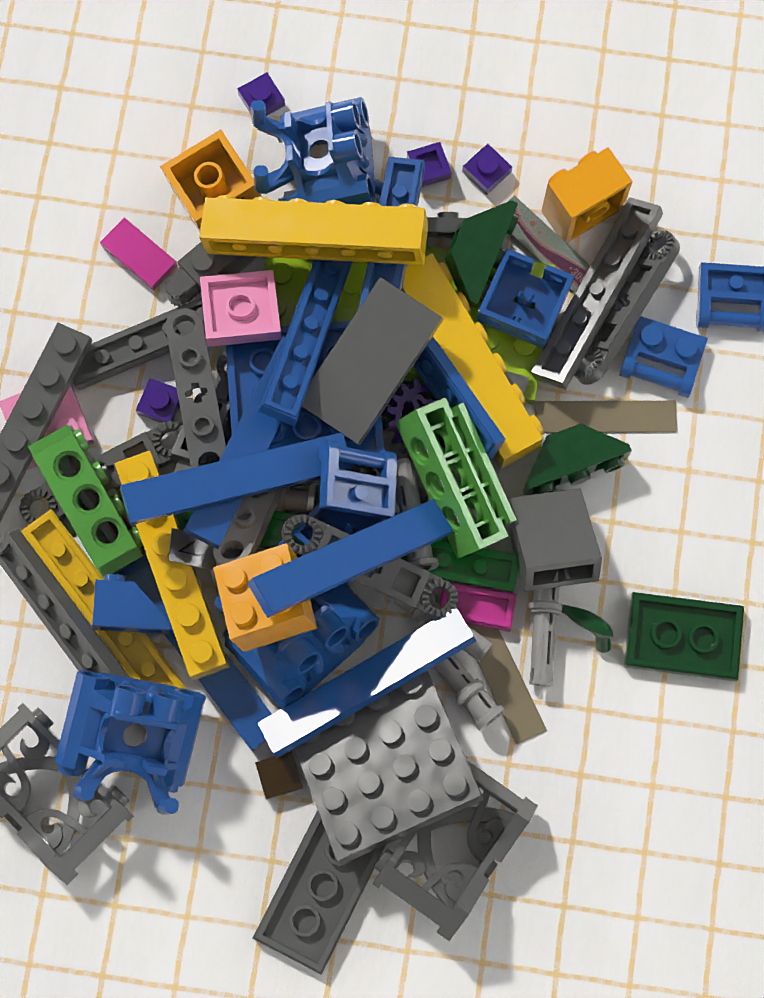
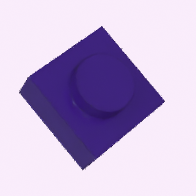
[237,72,286,116]
[407,142,452,188]
[462,143,512,195]
[136,378,180,423]

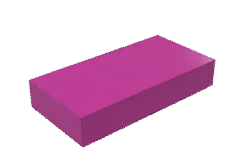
[100,217,178,291]
[439,582,517,632]

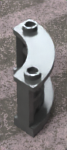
[0,703,134,885]
[372,756,538,941]

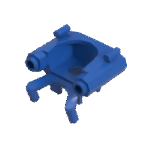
[251,97,375,205]
[214,540,380,708]
[55,670,206,815]

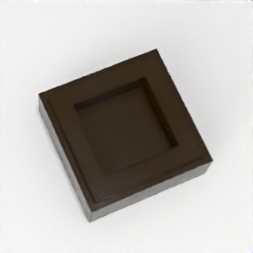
[255,751,303,800]

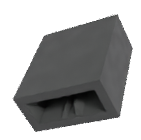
[507,488,602,591]

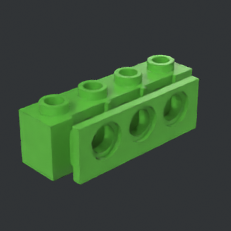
[395,398,517,559]
[28,424,144,578]

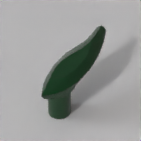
[561,604,614,653]

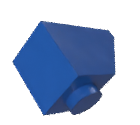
[92,574,170,635]

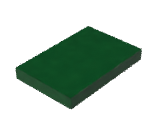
[624,592,744,682]

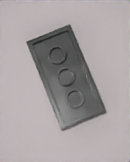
[302,277,444,445]
[252,810,387,975]

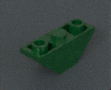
[444,200,519,309]
[523,423,632,495]

